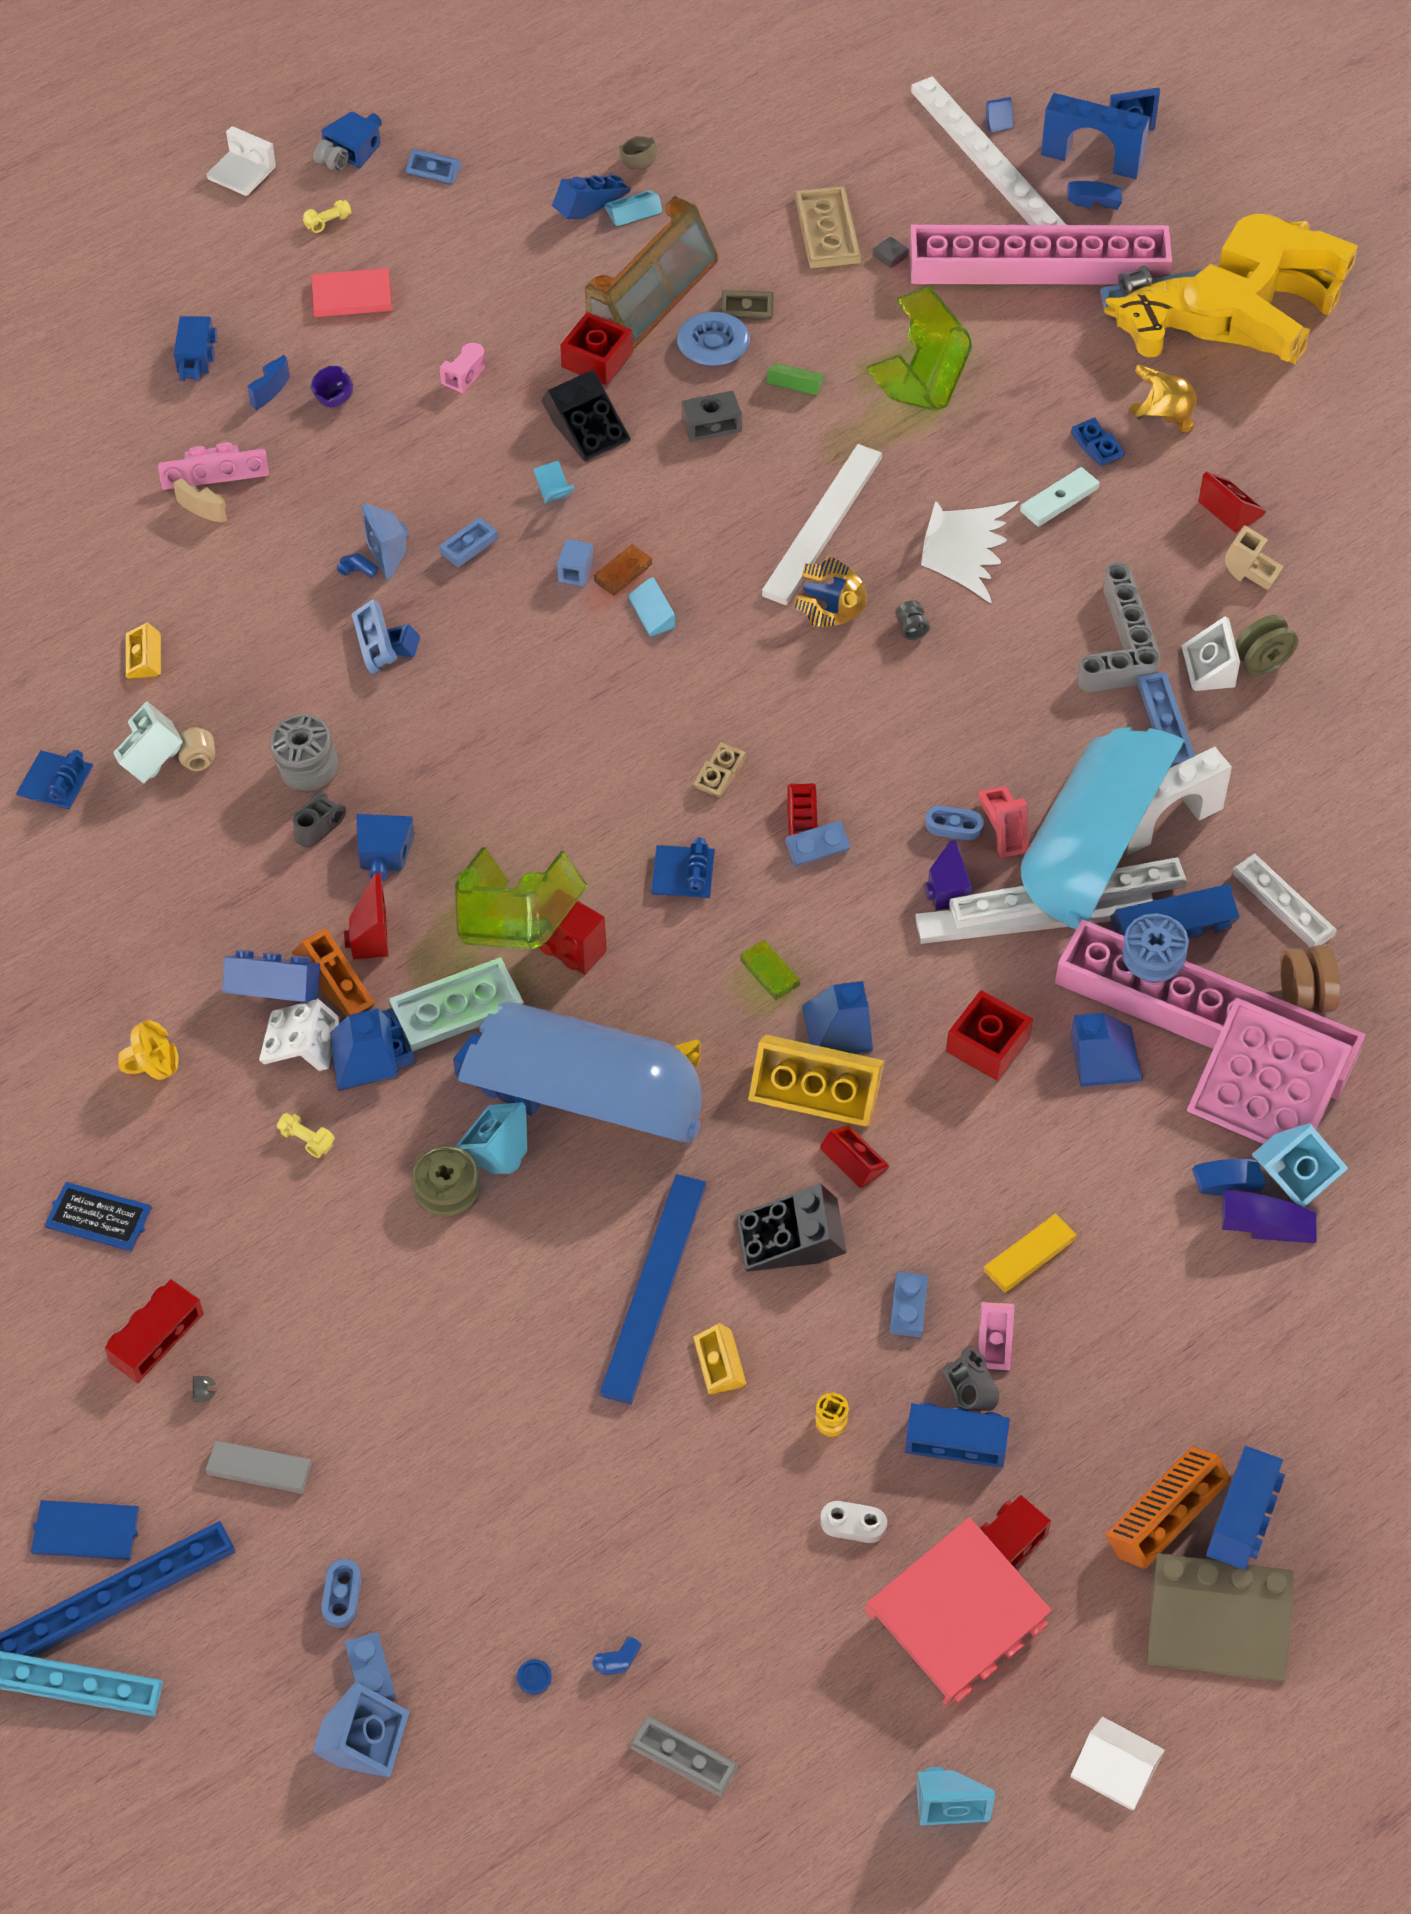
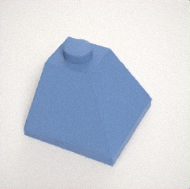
[361,503,409,580]
[312,1683,410,1777]

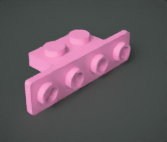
[158,442,269,490]

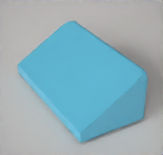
[605,190,662,226]
[628,577,675,636]

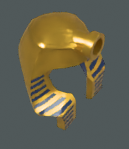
[1129,365,1197,433]
[793,557,867,627]

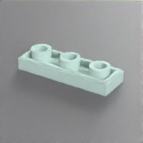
[1020,467,1100,527]

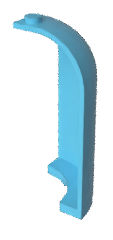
[1021,727,1185,929]

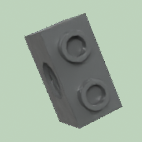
[682,391,742,442]

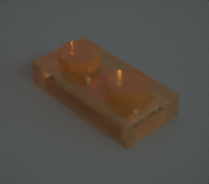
[594,544,652,596]

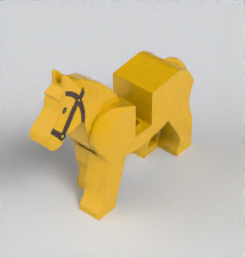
[1104,214,1358,364]

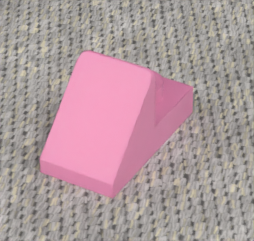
[978,1302,1014,1370]

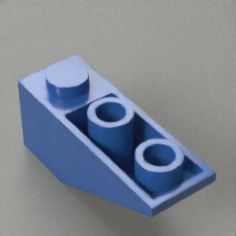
[552,174,631,219]

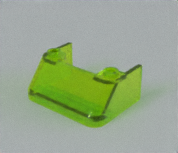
[866,285,972,411]
[455,847,588,950]

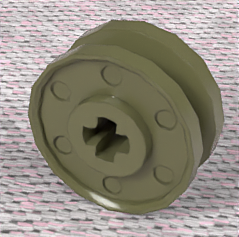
[1235,615,1299,675]
[412,1145,480,1216]

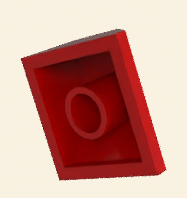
[344,873,389,960]

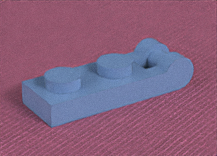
[352,599,397,675]

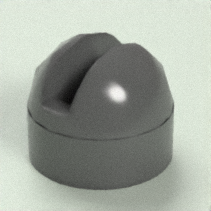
[193,1376,216,1402]

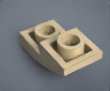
[173,478,227,523]
[693,742,747,797]

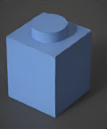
[557,539,594,587]

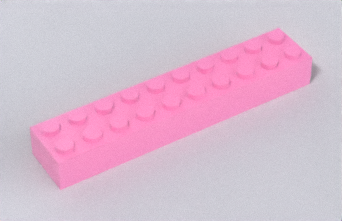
[909,225,1172,285]
[1055,919,1366,1100]

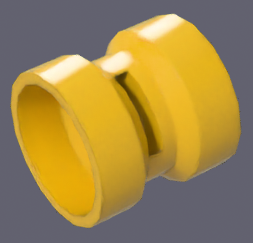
[815,1392,849,1437]

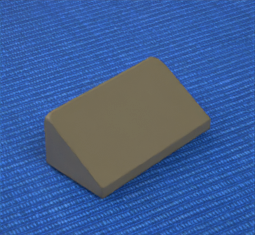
[721,290,774,319]

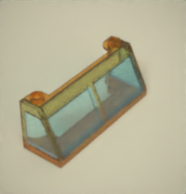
[585,196,718,350]

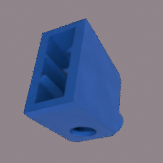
[321,112,382,169]
[356,814,415,881]

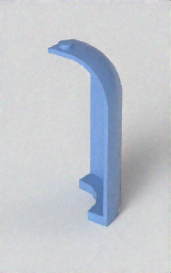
[457,1001,702,1145]

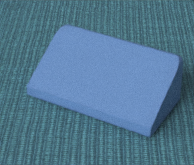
[405,148,462,184]

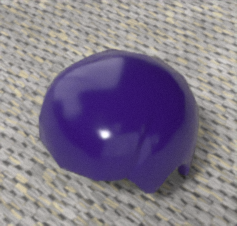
[311,366,354,408]

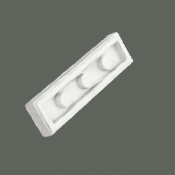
[1232,854,1337,947]

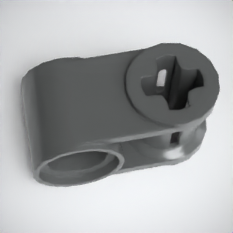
[292,791,346,847]
[943,1347,999,1411]

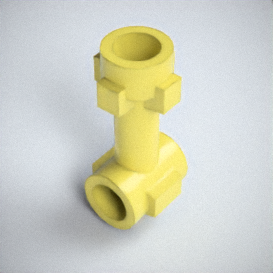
[303,200,352,233]
[277,1113,335,1158]

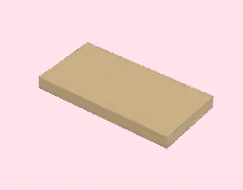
[795,186,861,268]

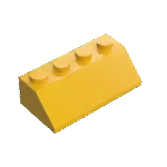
[748,1034,885,1127]

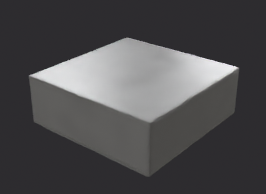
[872,236,909,268]

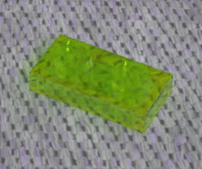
[740,939,800,1001]

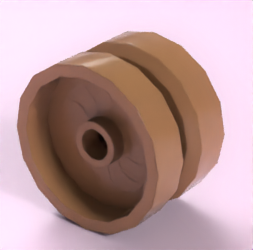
[1280,944,1340,1013]

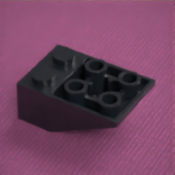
[541,369,631,462]
[737,1183,847,1272]

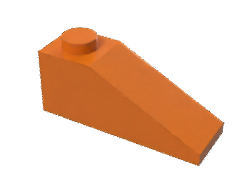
[291,928,375,1017]

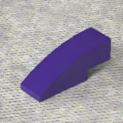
[1222,1190,1317,1243]

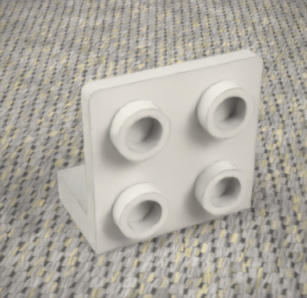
[207,126,276,196]
[259,999,340,1071]

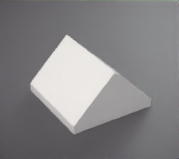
[1181,616,1240,691]
[1071,1716,1165,1811]

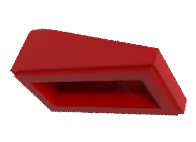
[787,783,818,836]

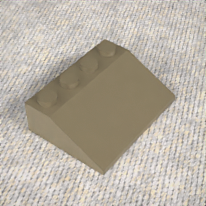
[1146,1553,1294,1683]

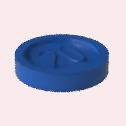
[517,1659,552,1695]

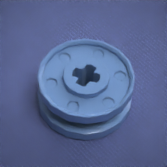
[1122,913,1189,982]

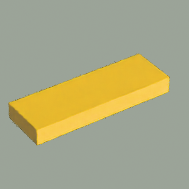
[984,1213,1077,1293]

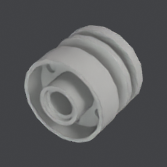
[270,714,339,792]

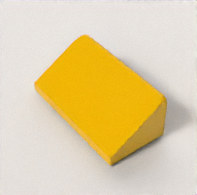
[126,622,161,679]
[693,1323,747,1394]

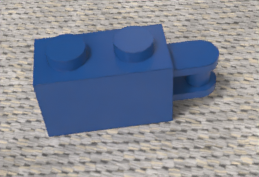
[174,316,218,381]

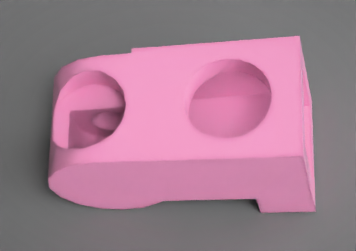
[440,343,485,393]

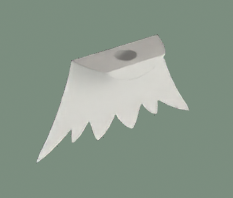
[921,501,1018,603]

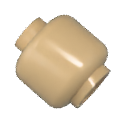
[178,727,216,771]

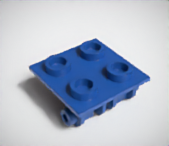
[16,750,93,809]
[651,837,715,898]

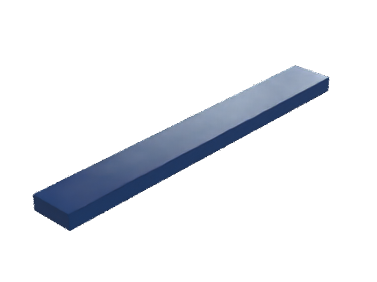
[600,1174,706,1405]
[0,1521,236,1657]

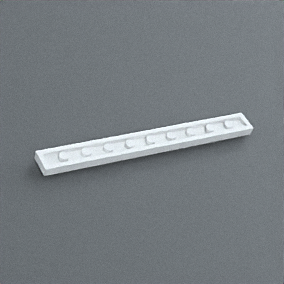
[911,76,1066,225]

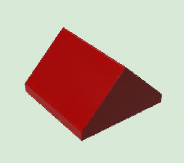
[1198,471,1267,533]

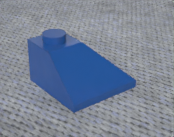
[1109,87,1160,130]
[802,981,873,1054]
[330,1008,398,1091]
[1071,1013,1142,1086]

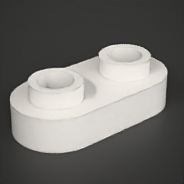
[820,1501,887,1543]

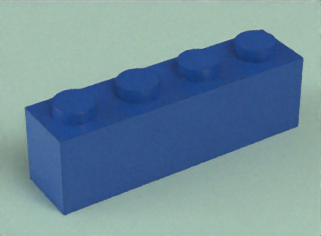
[1110,883,1240,939]
[1206,1445,1286,1570]

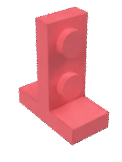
[978,786,1029,858]

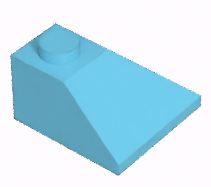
[455,1102,527,1175]
[1252,1123,1349,1207]
[916,1767,995,1826]

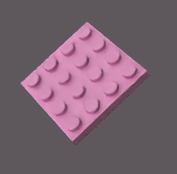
[1187,997,1353,1144]

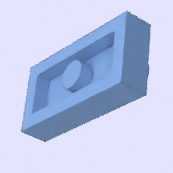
[439,517,498,568]
[785,820,851,867]
[890,1271,928,1338]
[345,1632,396,1701]

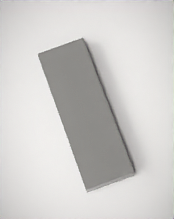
[206,1440,312,1494]
[630,1715,739,1798]

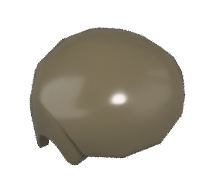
[619,136,657,170]

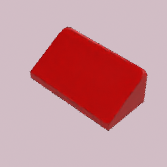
[820,1125,889,1188]

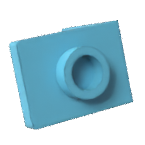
[533,461,575,504]

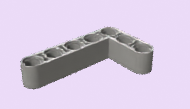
[1077,562,1160,692]

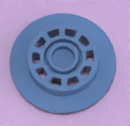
[677,312,750,366]

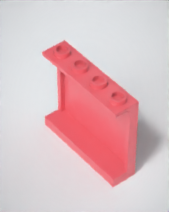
[864,1517,1052,1705]

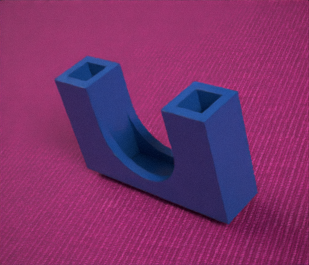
[1041,93,1150,180]

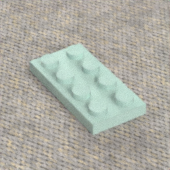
[389,957,524,1052]

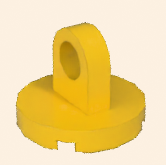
[118,1020,179,1080]

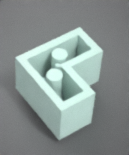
[113,701,183,783]

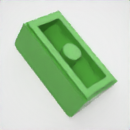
[767,363,825,395]

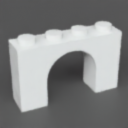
[1124,747,1232,856]

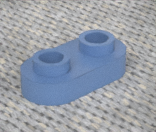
[925,806,984,841]
[321,1559,362,1628]

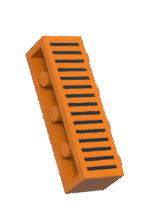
[1105,1446,1232,1569]

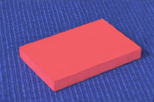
[312,268,392,317]

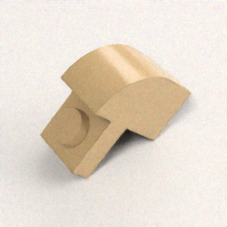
[1225,525,1284,590]

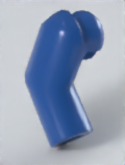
[337,553,379,578]
[593,1637,642,1675]

